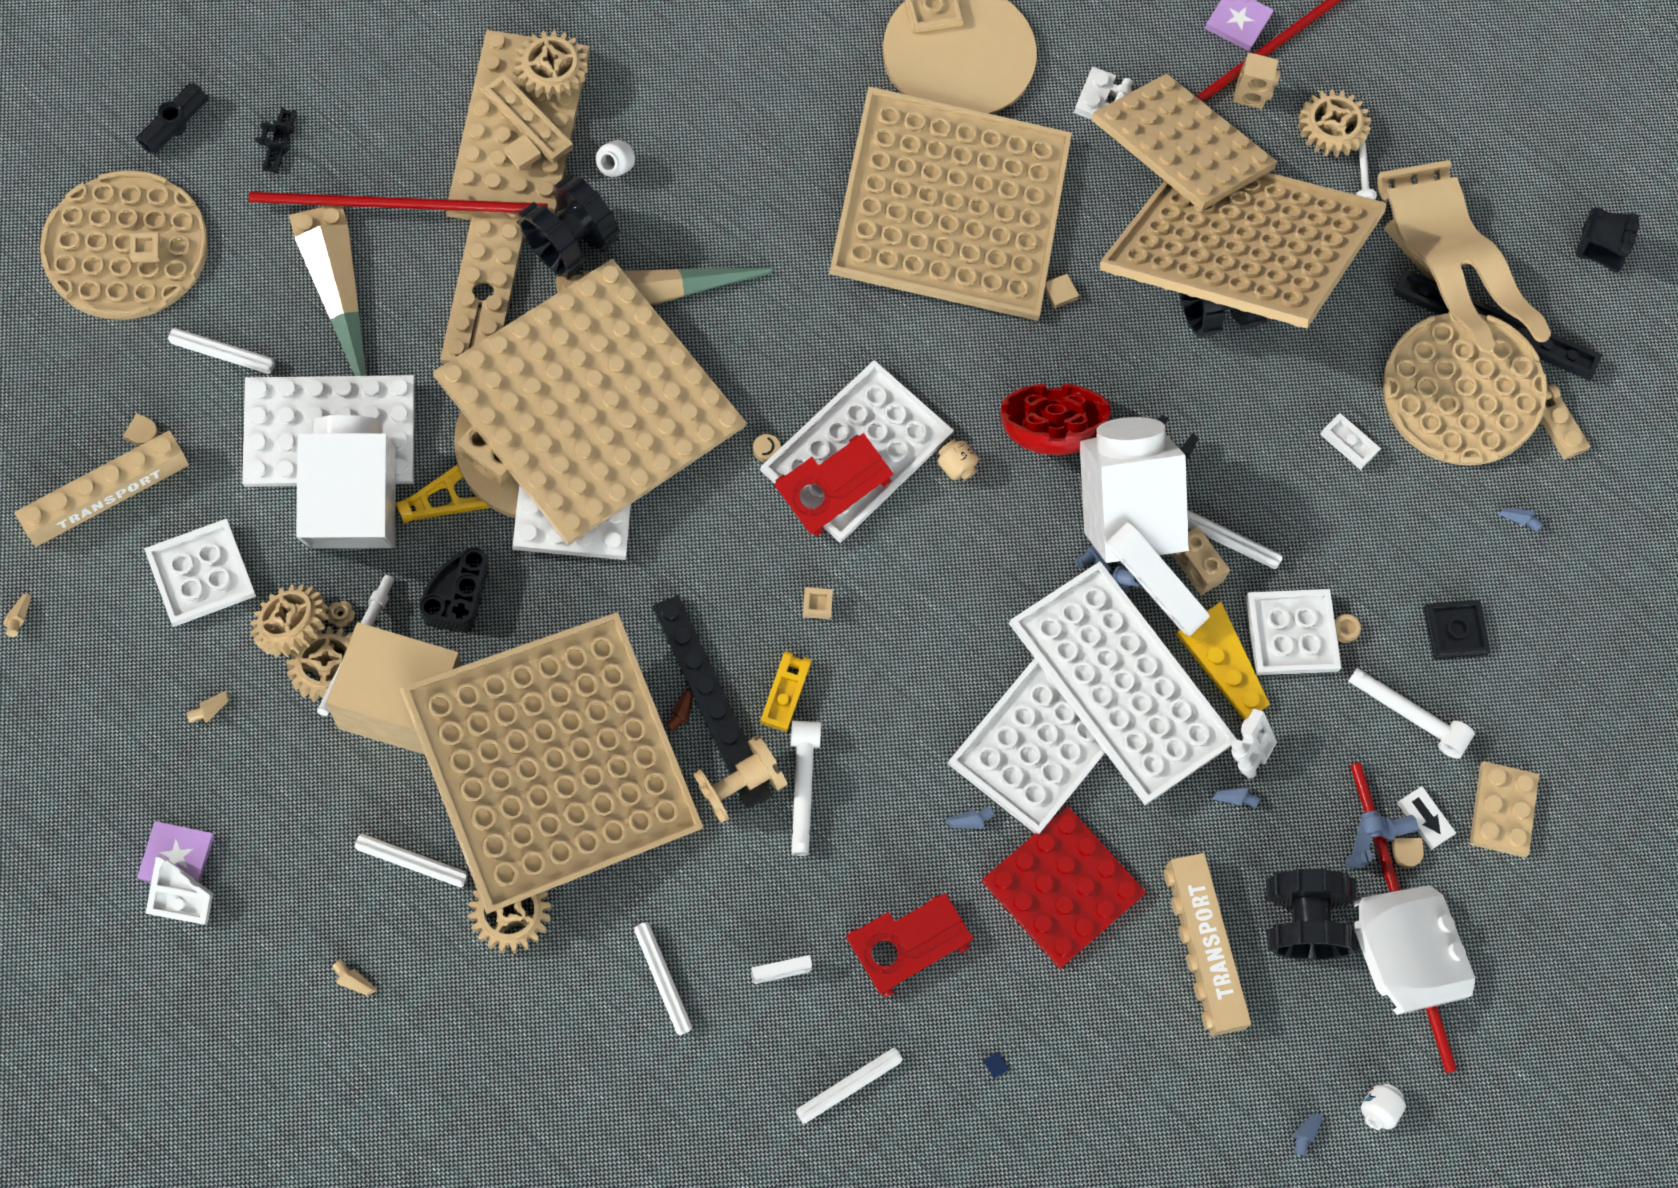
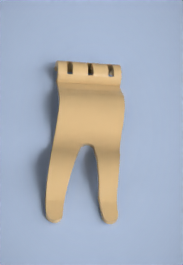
[1377,160,1551,353]

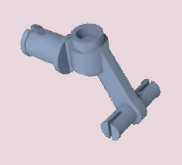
[1075,546,1140,594]
[1345,810,1418,869]

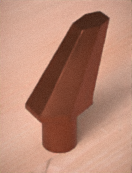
[665,688,693,732]

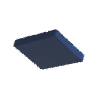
[983,1052,1009,1079]

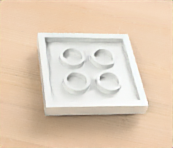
[144,519,256,627]
[1246,589,1341,676]

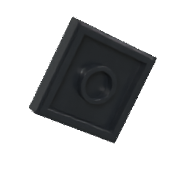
[1424,600,1491,659]

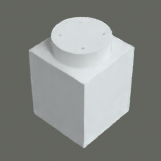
[296,415,396,549]
[1080,417,1189,563]

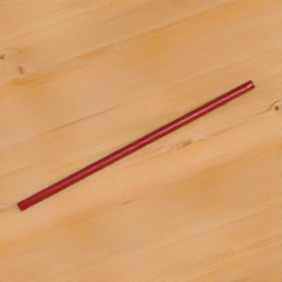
[1196,0,1342,103]
[249,192,548,213]
[1350,762,1457,1073]

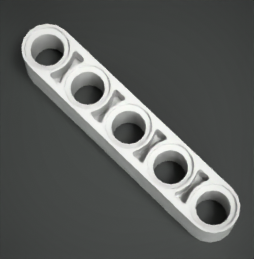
[1106,522,1210,637]

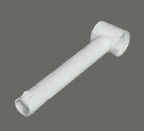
[1348,668,1475,759]
[791,720,821,856]

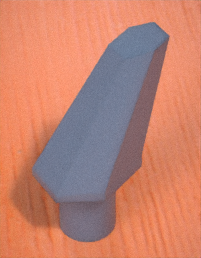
[1497,508,1543,532]
[1212,787,1260,808]
[946,806,994,828]
[1292,1114,1324,1156]

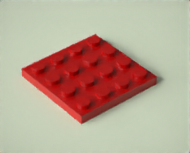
[981,806,1146,969]

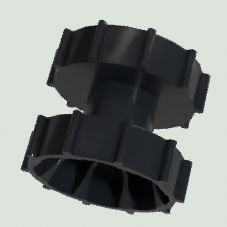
[516,173,621,280]
[1180,293,1268,338]
[1266,869,1358,960]

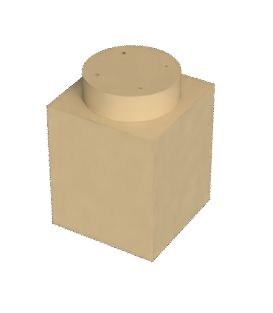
[326,622,462,755]

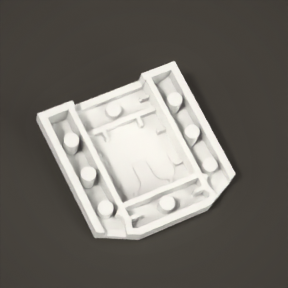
[1354,885,1475,1015]

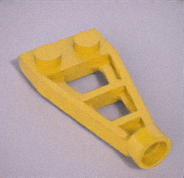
[396,464,490,524]

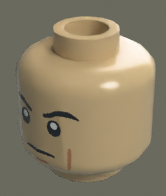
[938,439,979,481]

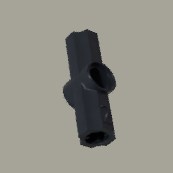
[136,83,209,155]

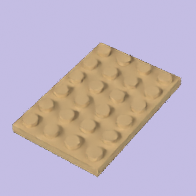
[1092,73,1277,211]

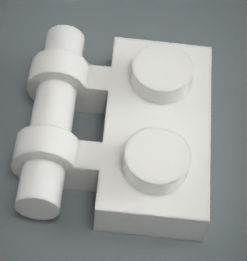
[1074,66,1133,120]
[1231,709,1277,779]

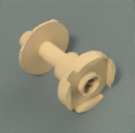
[693,735,787,823]

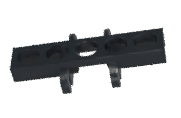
[255,108,297,173]

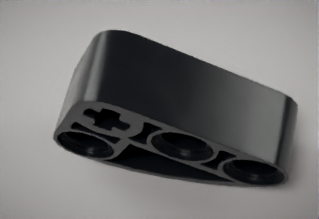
[419,547,489,633]

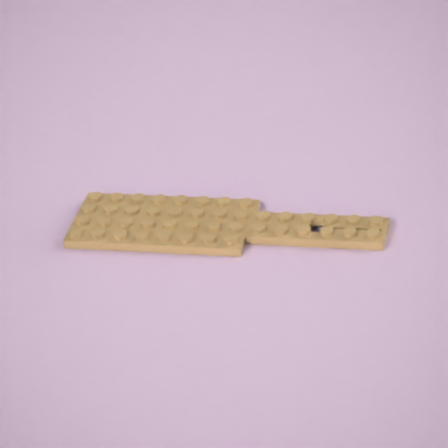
[440,30,590,364]

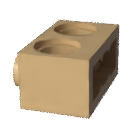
[1232,52,1281,109]
[456,425,511,487]
[1171,526,1230,595]

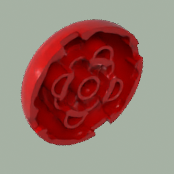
[1000,383,1111,455]

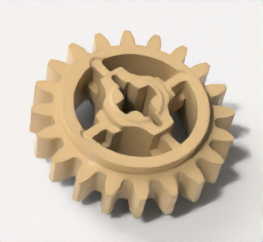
[514,30,588,100]
[1298,89,1371,157]
[250,584,329,657]
[286,626,353,702]
[468,890,551,954]

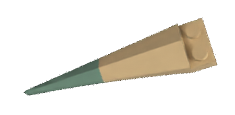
[289,206,367,376]
[555,267,774,306]

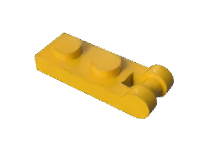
[760,651,812,733]

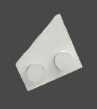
[146,855,213,925]

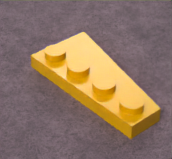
[1176,602,1269,720]

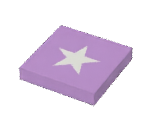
[1205,0,1274,52]
[137,821,214,883]

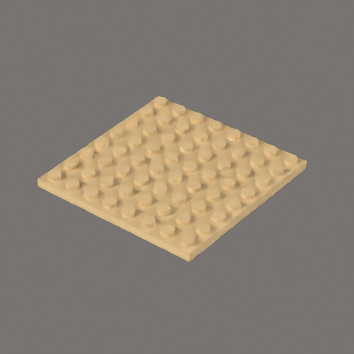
[829,86,1072,321]
[1100,173,1386,328]
[433,259,747,546]
[400,612,703,914]

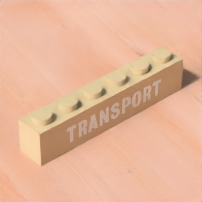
[14,430,189,547]
[1164,853,1251,1037]

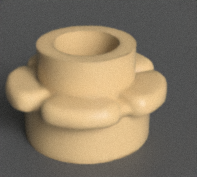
[327,601,355,628]

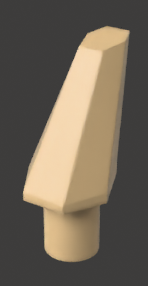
[3,593,31,637]
[186,690,229,723]
[332,960,377,995]

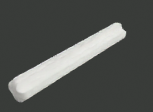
[168,328,275,374]
[1187,510,1283,569]
[355,834,468,887]
[634,922,692,1035]
[796,1048,903,1124]

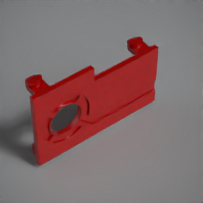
[774,433,894,537]
[846,893,974,998]

